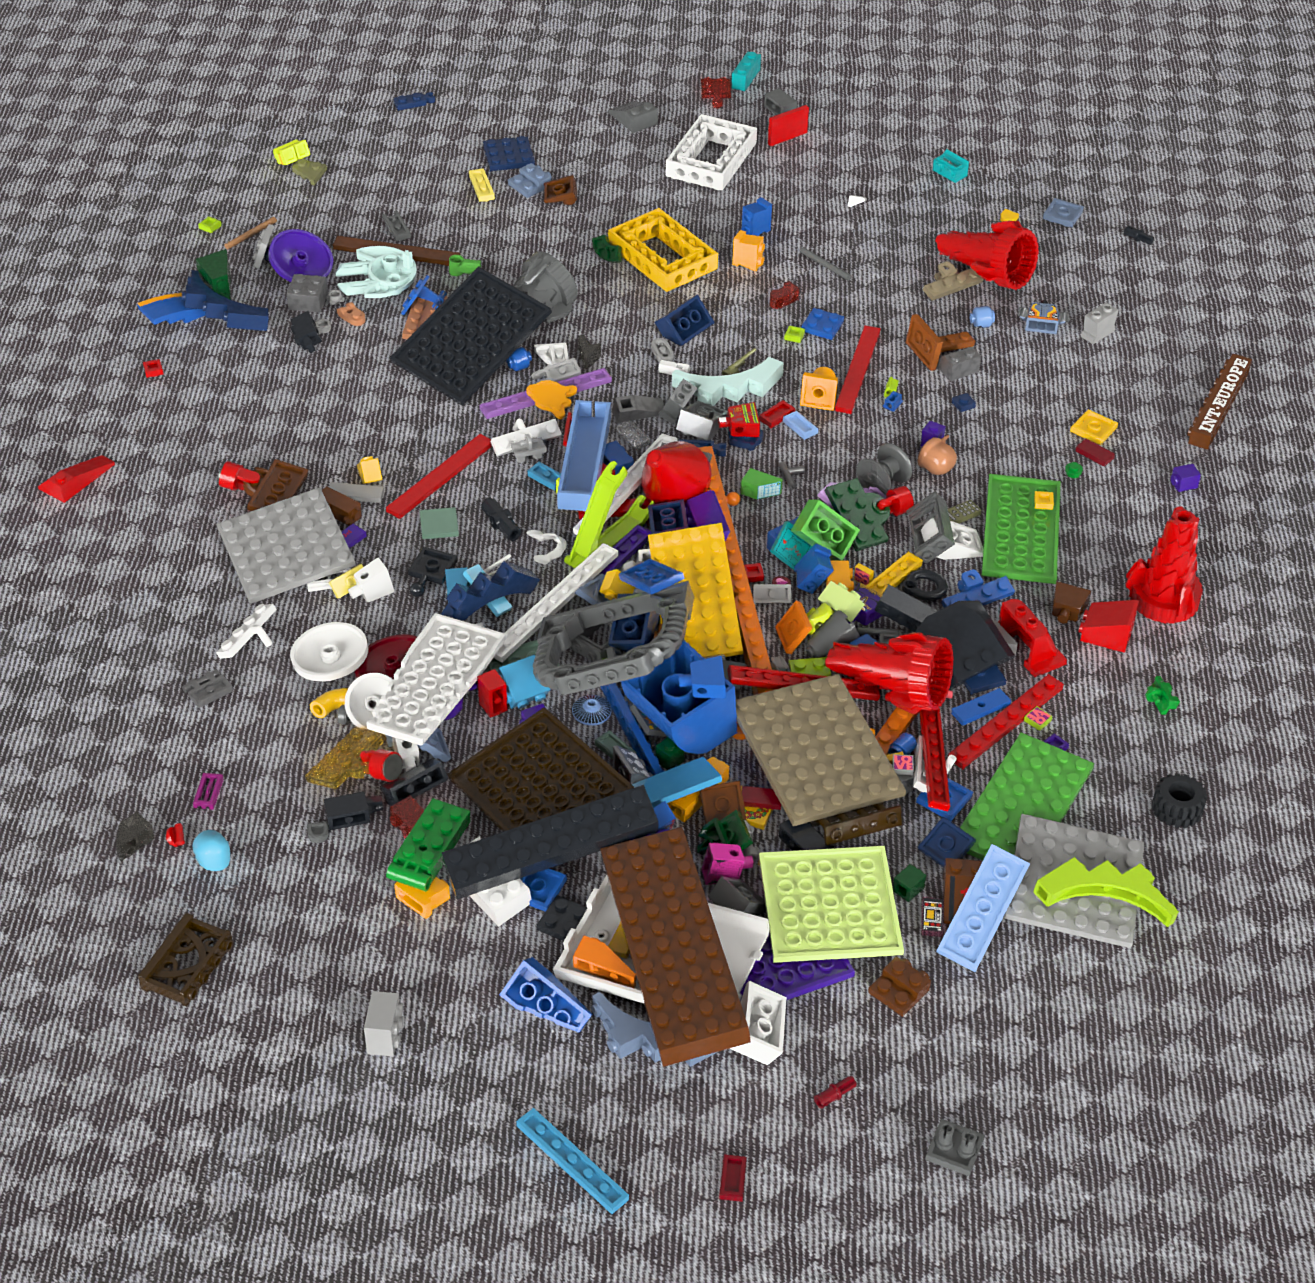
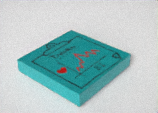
[770,521,812,570]

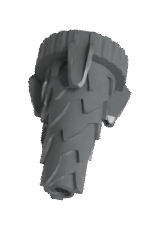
[513,251,578,324]

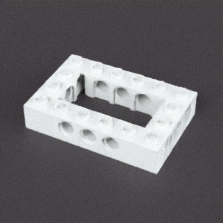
[666,114,757,191]

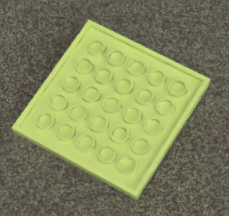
[759,846,904,963]

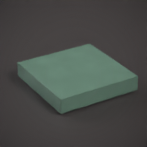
[419,507,459,539]

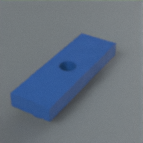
[951,688,1011,726]

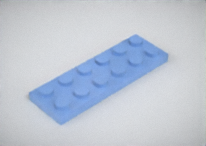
[936,844,1030,972]

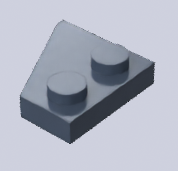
[575,574,610,605]

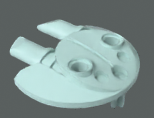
[336,246,417,298]

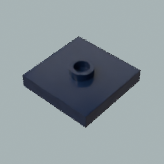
[964,665,1007,695]
[917,817,976,868]

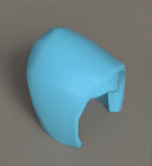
[193,830,230,871]

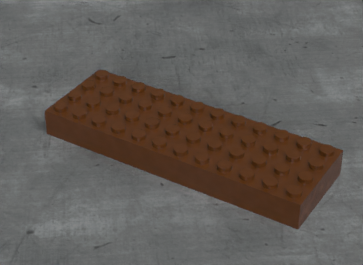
[600,827,751,1067]

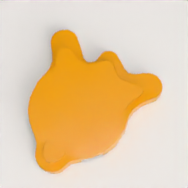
[526,380,577,419]

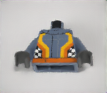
[1017,300,1070,334]

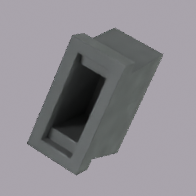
[659,379,697,425]

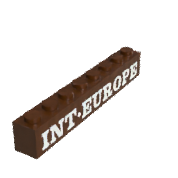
[1187,354,1252,450]

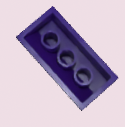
[685,490,730,541]

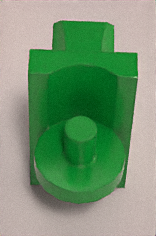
[1145,676,1180,715]

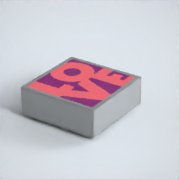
[892,754,914,775]

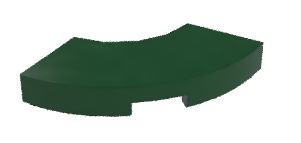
[592,235,622,263]

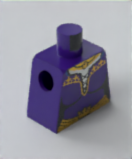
[847,582,882,625]

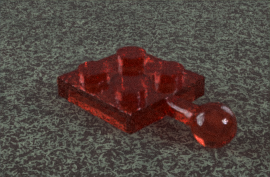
[700,77,731,109]

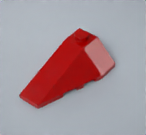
[38,455,115,503]

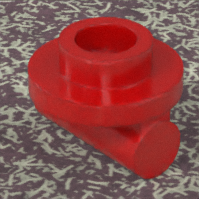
[166,823,185,847]

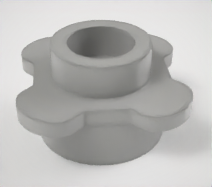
[326,289,345,305]
[771,655,788,671]

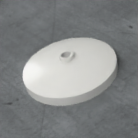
[290,622,368,681]

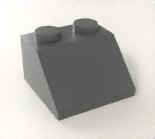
[708,876,766,916]

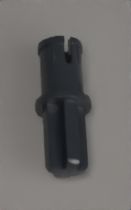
[1124,225,1155,245]

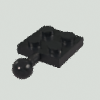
[408,547,458,597]

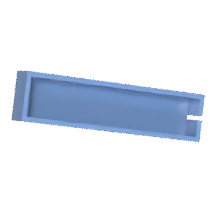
[557,400,611,511]

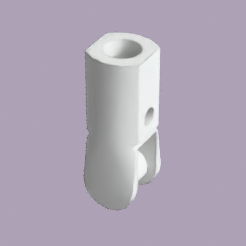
[658,360,691,375]

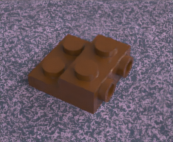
[868,956,931,1017]

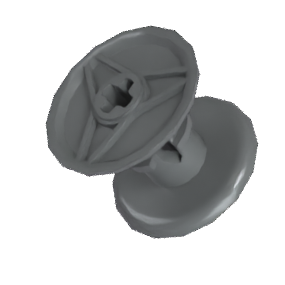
[856,443,912,495]

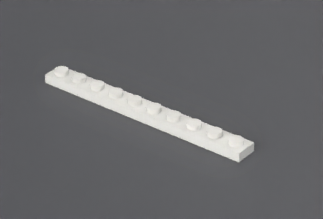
[573,434,678,535]
[494,543,618,662]

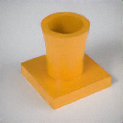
[800,367,838,411]

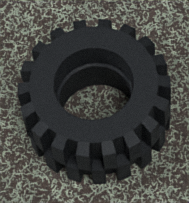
[1152,773,1207,828]

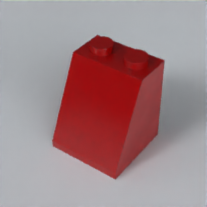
[1078,600,1139,653]

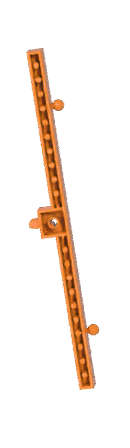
[698,446,776,695]

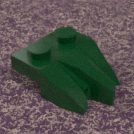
[697,809,753,855]

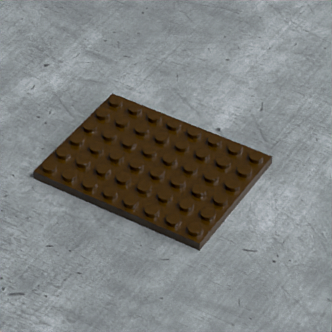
[447,707,634,832]

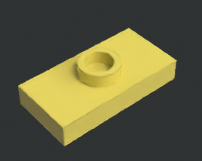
[329,564,363,598]

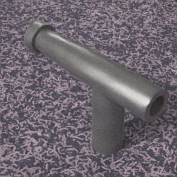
[779,462,805,490]

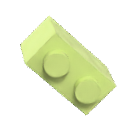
[818,581,865,622]

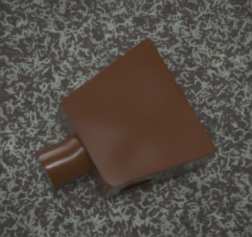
[1052,581,1092,624]

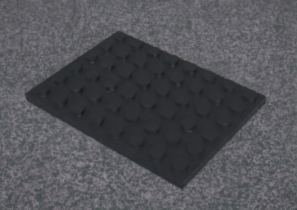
[390,266,552,406]

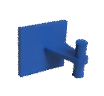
[401,275,447,315]

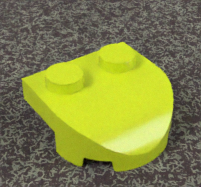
[807,602,835,636]

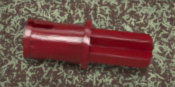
[814,1076,857,1109]

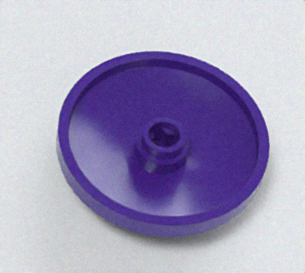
[268,229,333,282]

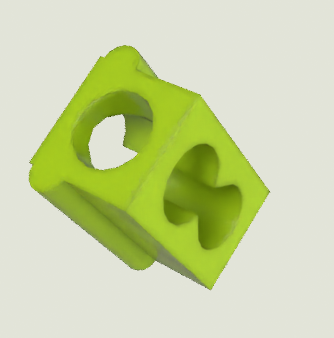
[884,377,899,397]

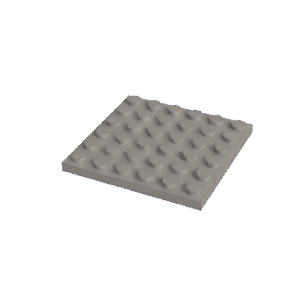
[216,487,356,604]
[1004,814,1144,948]

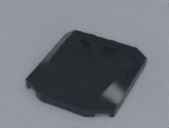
[915,600,1015,691]

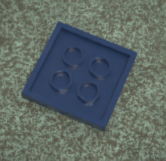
[483,136,535,171]

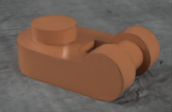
[337,302,366,326]

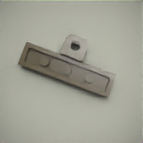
[923,261,984,301]

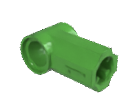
[449,255,481,276]

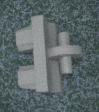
[511,434,547,463]

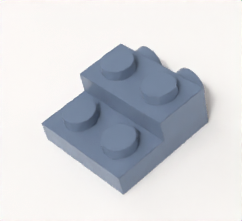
[508,163,552,198]

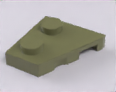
[292,159,327,186]

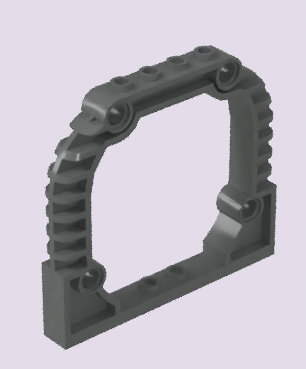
[533,581,694,695]

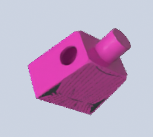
[701,843,753,885]

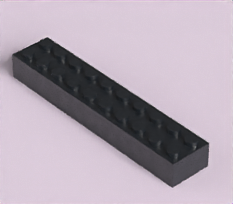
[442,785,659,900]

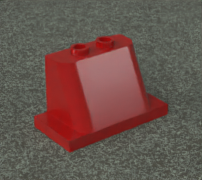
[998,599,1067,678]

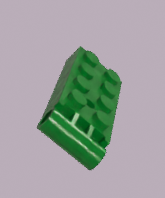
[386,798,471,892]

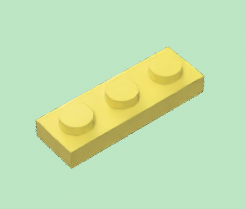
[469,169,495,202]

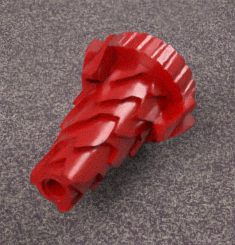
[935,221,1039,290]
[1125,506,1203,623]
[825,632,953,714]

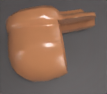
[917,435,957,475]

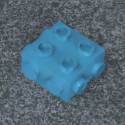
[497,655,550,709]

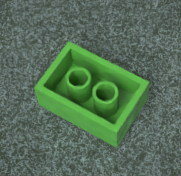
[791,500,860,561]

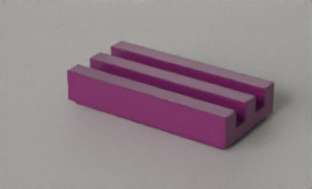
[193,773,224,810]

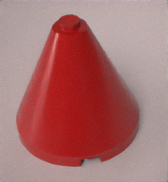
[642,441,712,504]

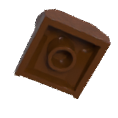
[544,175,577,205]

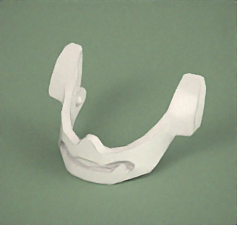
[526,530,567,565]

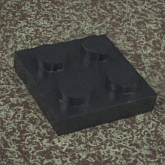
[537,895,587,941]

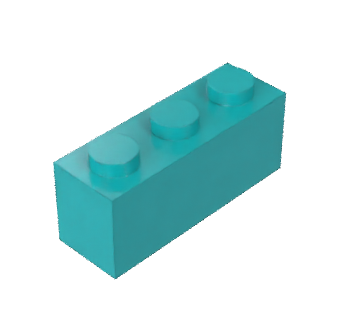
[731,52,761,91]

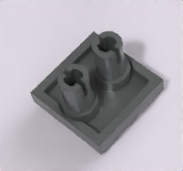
[925,1119,985,1177]

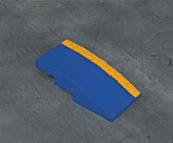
[137,293,205,325]

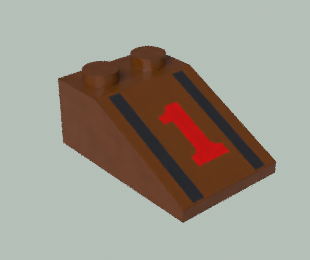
[943,858,983,924]

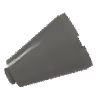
[805,610,860,658]

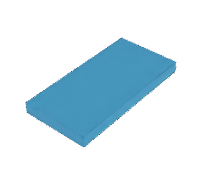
[632,757,722,808]

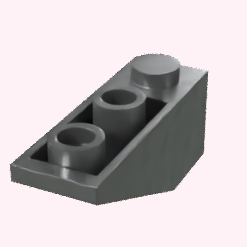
[612,395,664,423]

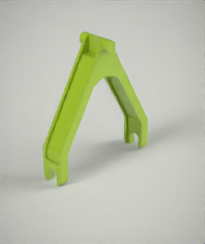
[564,461,655,569]

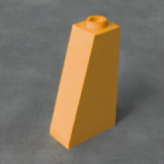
[667,757,729,823]

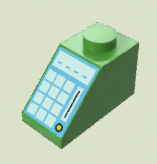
[740,468,783,500]

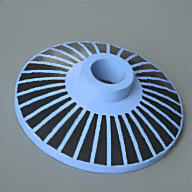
[572,695,612,725]

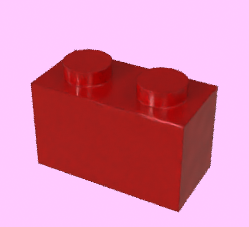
[477,669,507,718]

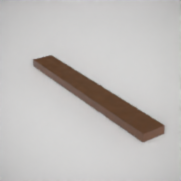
[333,236,461,266]

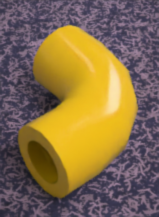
[310,688,348,718]

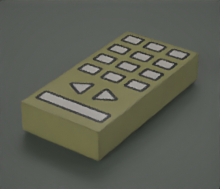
[948,500,981,524]

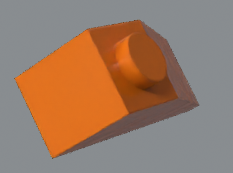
[573,935,636,989]

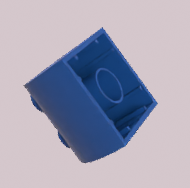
[621,640,737,754]

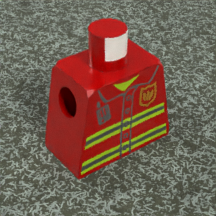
[718,402,760,437]

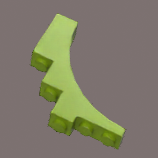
[1033,857,1179,927]

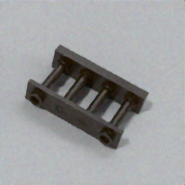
[810,802,902,845]

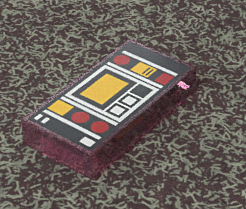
[921,897,944,937]

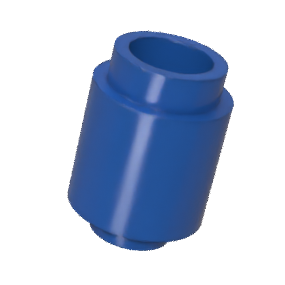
[888,733,917,755]

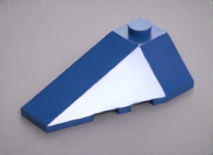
[499,957,593,1033]

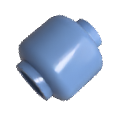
[969,306,995,328]

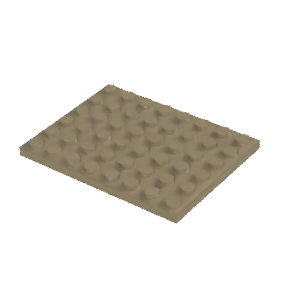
[736,674,906,826]

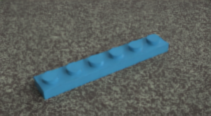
[516,1108,629,1214]

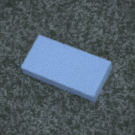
[783,411,818,440]

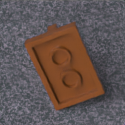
[906,314,975,371]

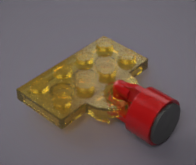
[305,727,403,789]

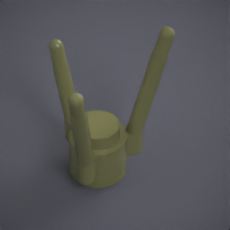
[722,348,756,376]

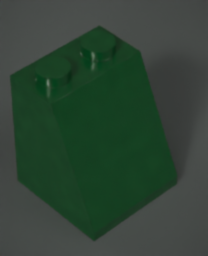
[196,249,231,300]

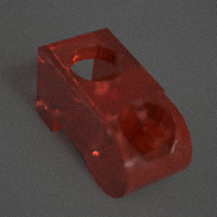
[769,281,799,309]

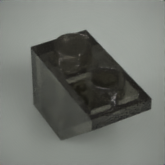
[116,812,155,861]

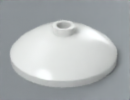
[345,673,393,733]

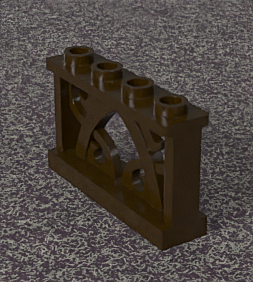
[138,913,233,1006]

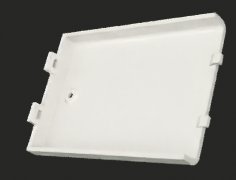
[553,875,769,1004]

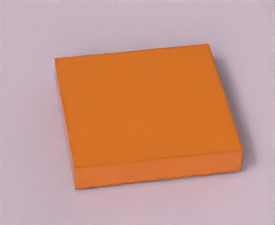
[775,601,812,654]

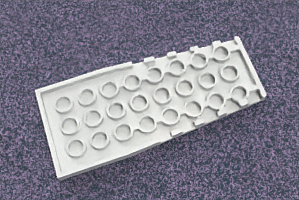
[367,613,506,745]

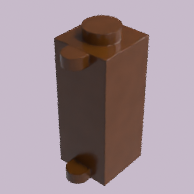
[322,486,362,526]

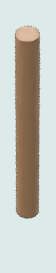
[225,217,277,250]

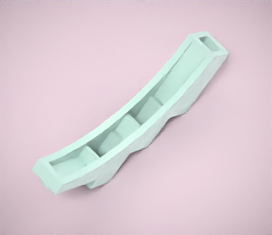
[672,357,784,406]

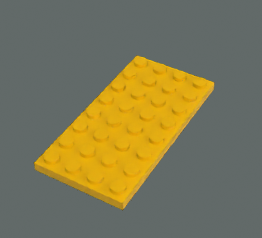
[648,523,743,658]

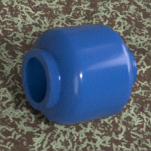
[506,347,532,371]

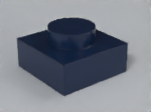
[952,393,976,412]

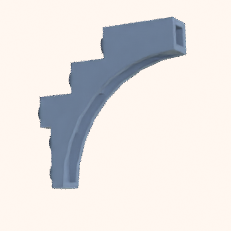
[591,992,717,1067]

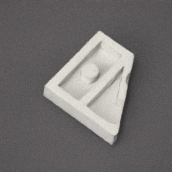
[534,343,569,366]

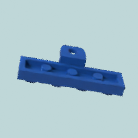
[941,569,1015,608]

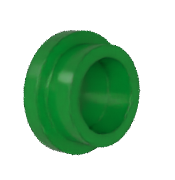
[1065,462,1083,478]

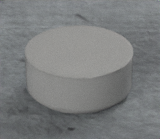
[315,319,331,334]

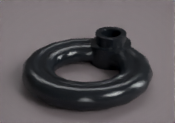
[902,569,948,601]

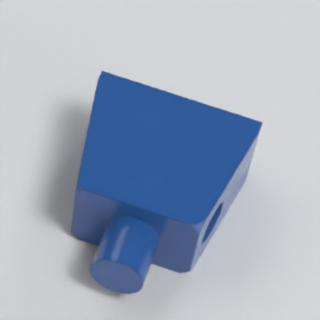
[679,656,726,699]

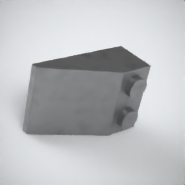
[676,401,728,441]

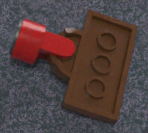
[218,459,309,511]

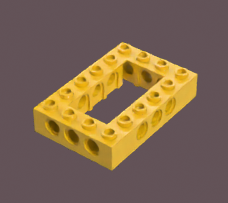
[608,208,718,292]

